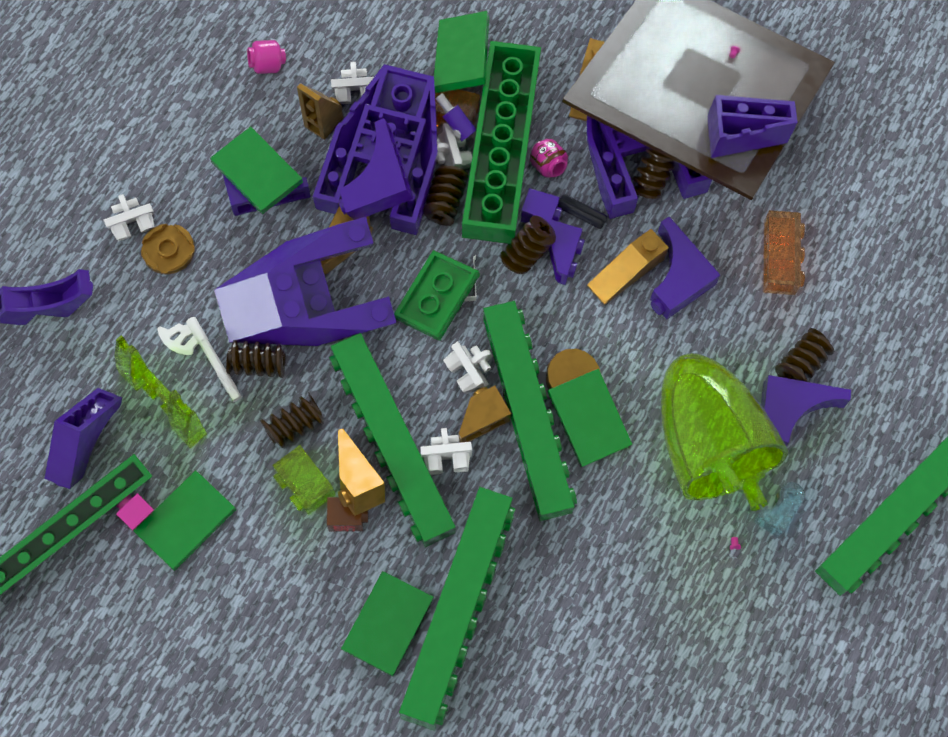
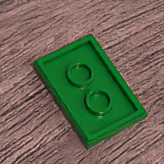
[210,126,303,215]
[394,250,480,341]
[547,368,633,467]
[133,470,236,571]
[341,571,434,677]

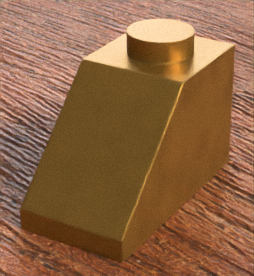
[459,386,511,443]

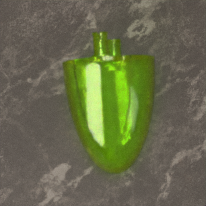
[661,353,788,511]

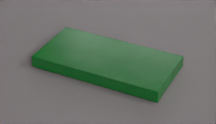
[434,11,489,93]

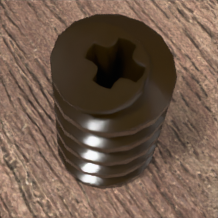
[633,148,675,199]
[423,166,468,226]
[500,215,556,274]
[775,328,835,382]
[226,340,286,378]
[260,392,324,448]

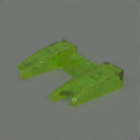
[114,335,207,449]

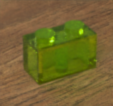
[272,445,336,515]

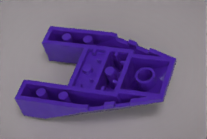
[313,64,438,235]
[587,116,712,219]
[214,217,396,346]

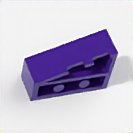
[707,95,798,158]

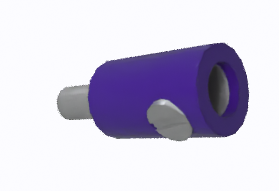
[436,93,477,142]

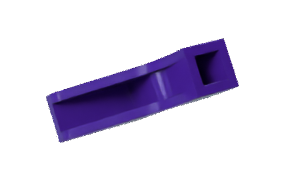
[520,188,585,285]

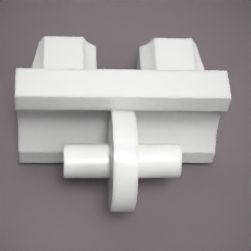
[331,62,374,104]
[437,123,472,169]
[104,194,155,241]
[443,341,492,394]
[420,428,472,475]

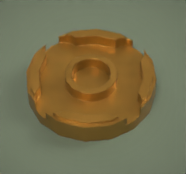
[141,224,195,275]
[546,349,600,389]

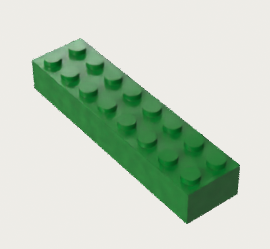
[462,41,541,244]
[399,486,516,731]

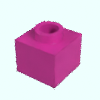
[116,493,154,531]

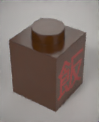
[327,497,369,532]

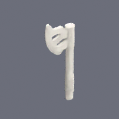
[157,317,242,402]

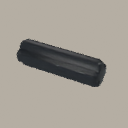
[558,194,607,229]

